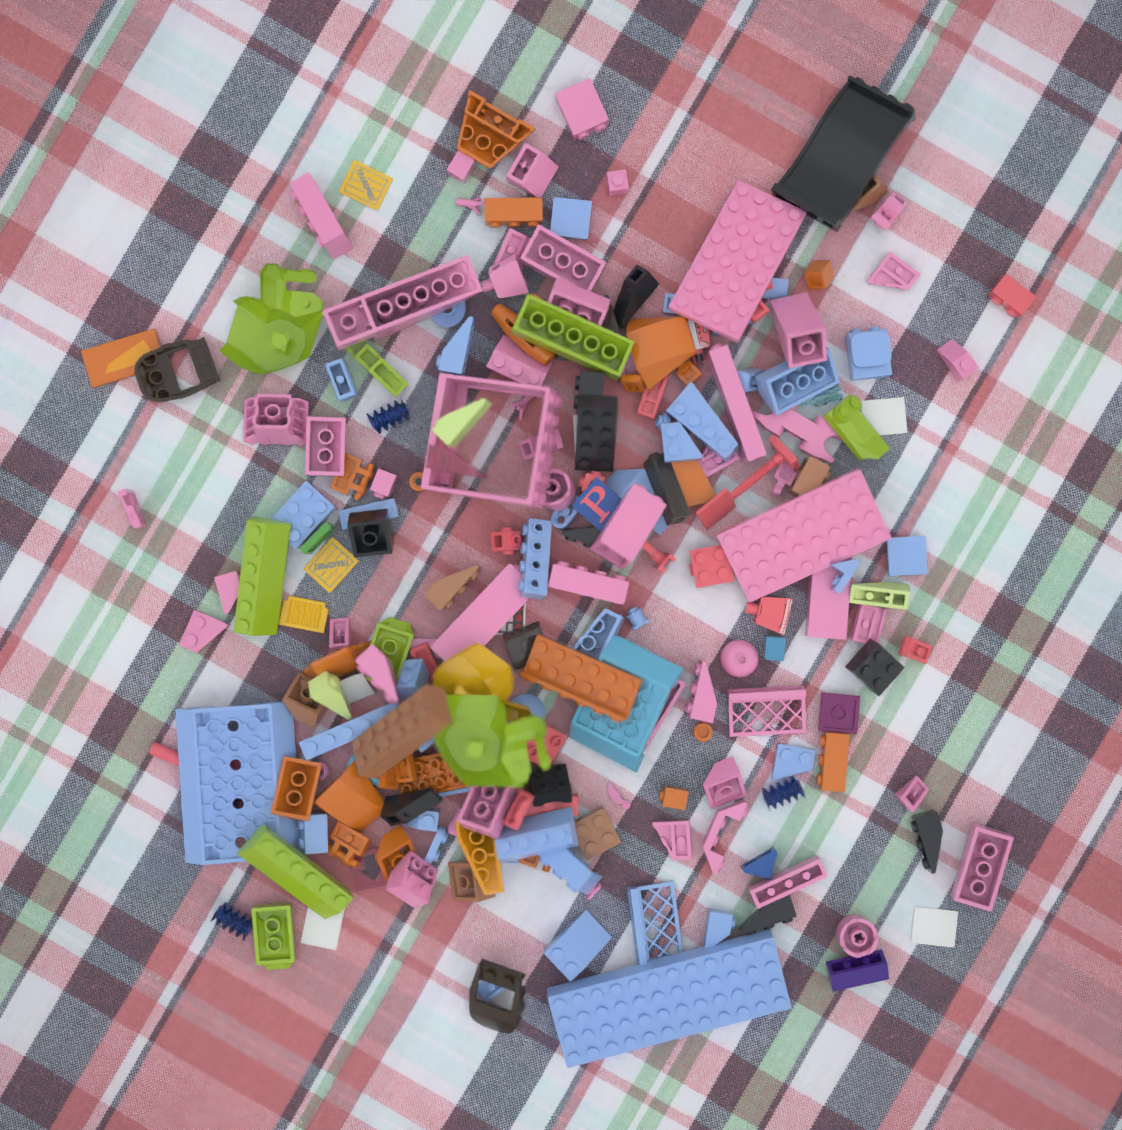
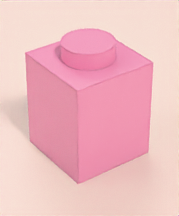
[447,151,476,184]
[606,169,629,197]
[370,468,398,499]

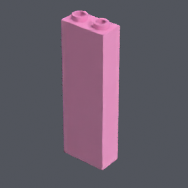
[706,344,767,464]
[805,556,853,640]
[430,563,529,661]

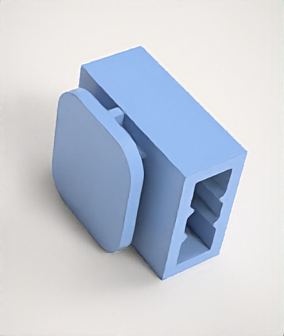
[845,326,892,381]

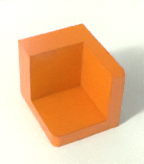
[804,260,834,289]

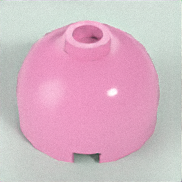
[720,639,759,678]

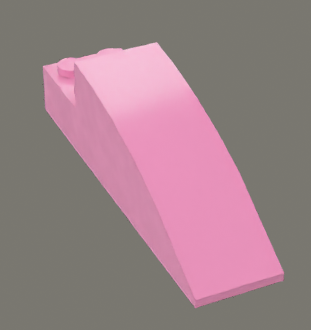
[323,255,483,351]

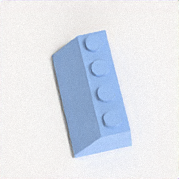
[755,347,840,416]
[495,807,579,862]

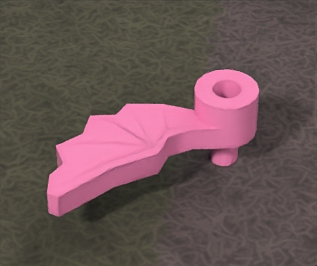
[607,783,631,809]

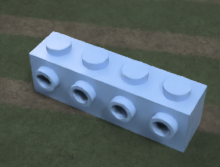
[518,518,552,600]

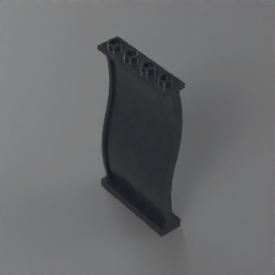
[771,75,916,232]

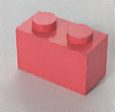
[987,273,1036,318]

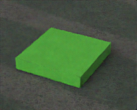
[299,522,336,555]

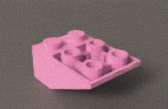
[355,644,403,705]
[685,659,717,723]

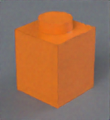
[659,785,689,810]

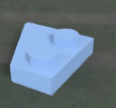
[660,422,702,463]
[771,743,816,781]

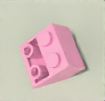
[506,142,559,198]
[385,851,438,907]

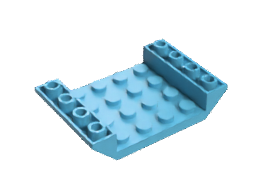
[570,634,684,773]

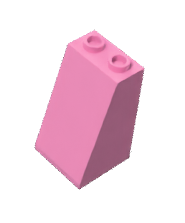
[769,292,827,368]
[590,483,667,569]

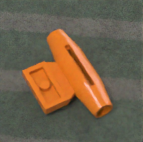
[491,293,555,366]

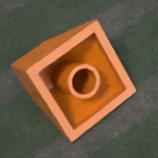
[375,825,417,883]

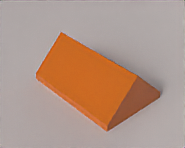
[271,756,322,821]

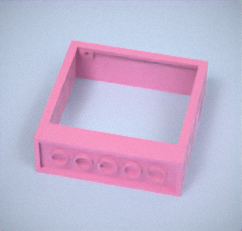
[421,373,562,508]

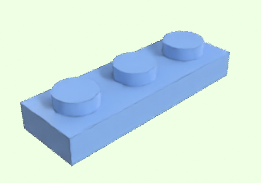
[338,498,399,530]

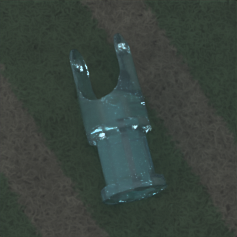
[799,384,843,407]

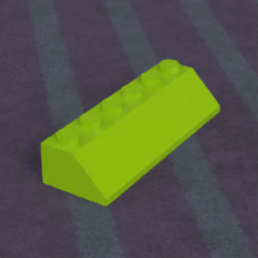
[510,294,635,381]
[233,516,292,636]
[237,823,353,919]

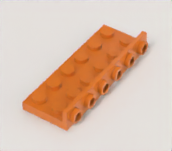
[519,634,643,722]

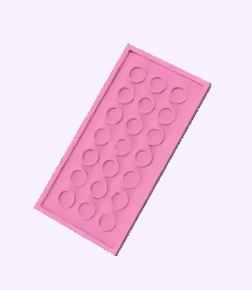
[668,180,806,343]
[716,468,892,603]

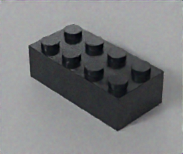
[575,394,618,472]

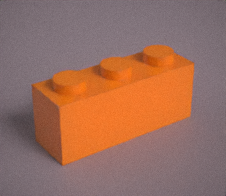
[485,198,543,228]
[816,731,850,792]

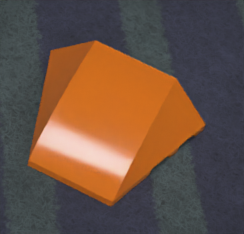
[457,90,536,169]
[626,316,697,391]
[303,640,372,680]
[312,760,384,832]

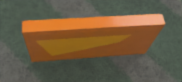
[81,329,161,388]

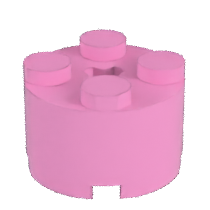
[543,468,576,511]
[836,914,879,958]

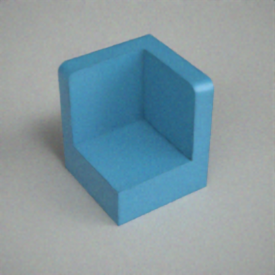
[764,636,786,661]

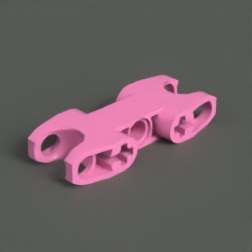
[752,404,844,464]

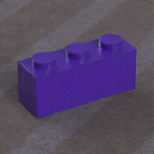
[826,949,889,992]

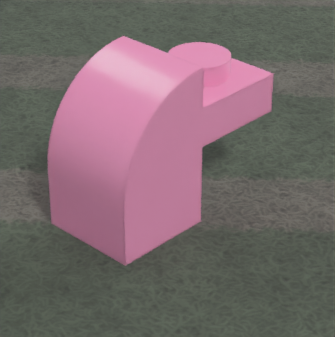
[870,191,908,231]
[519,429,564,461]

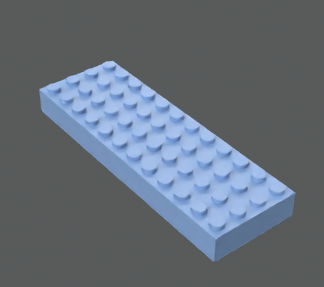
[547,929,792,1068]

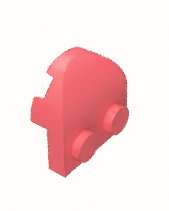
[503,789,535,831]

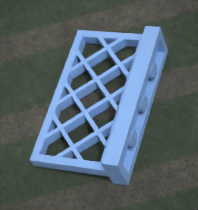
[627,881,683,966]

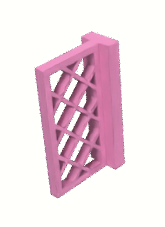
[727,685,806,737]

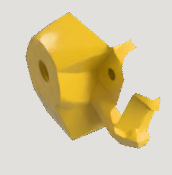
[432,643,533,722]

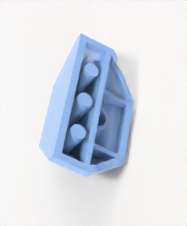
[606,468,672,536]

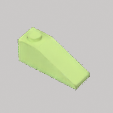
[432,398,492,448]
[849,582,910,610]
[308,671,352,720]

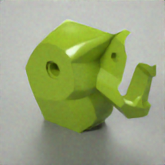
[219,264,324,375]
[434,695,550,788]

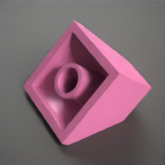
[703,756,747,809]

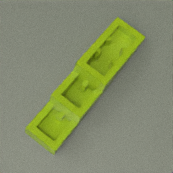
[345,341,409,397]

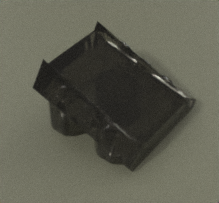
[502,621,543,670]

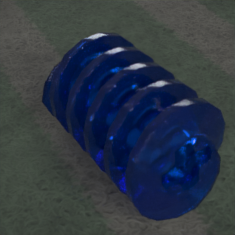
[366,398,410,434]
[762,776,805,811]
[210,902,253,941]

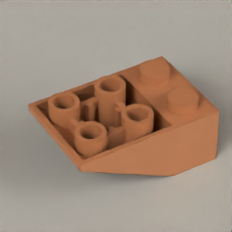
[423,565,481,611]

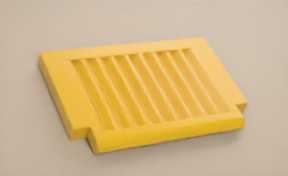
[279,595,329,633]

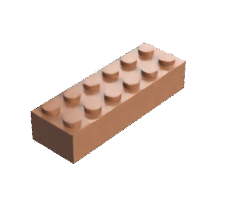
[352,684,452,779]

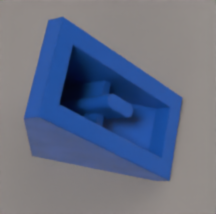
[741,847,777,880]

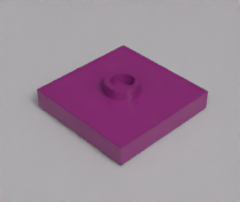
[818,692,860,734]

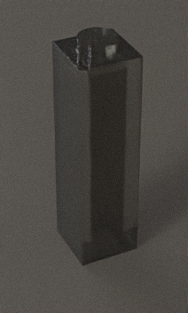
[643,452,691,526]

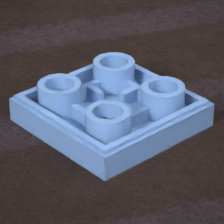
[550,197,592,240]
[886,536,928,576]

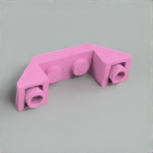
[701,800,748,874]

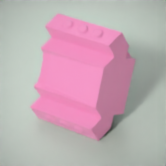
[243,394,309,446]

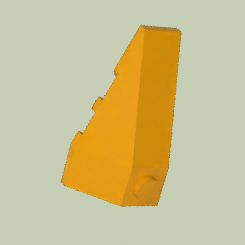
[455,821,504,895]

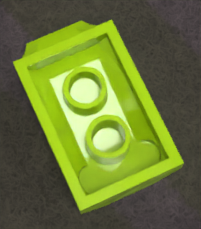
[823,395,890,461]
[363,617,414,682]
[251,902,296,970]

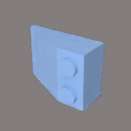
[436,316,475,376]
[544,909,612,982]

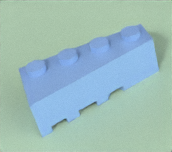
[573,608,625,660]

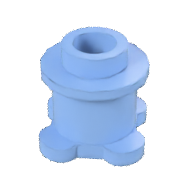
[625,606,650,630]

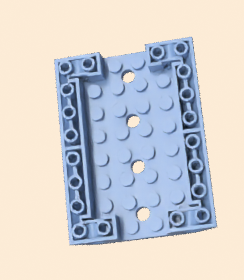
[175,701,300,865]

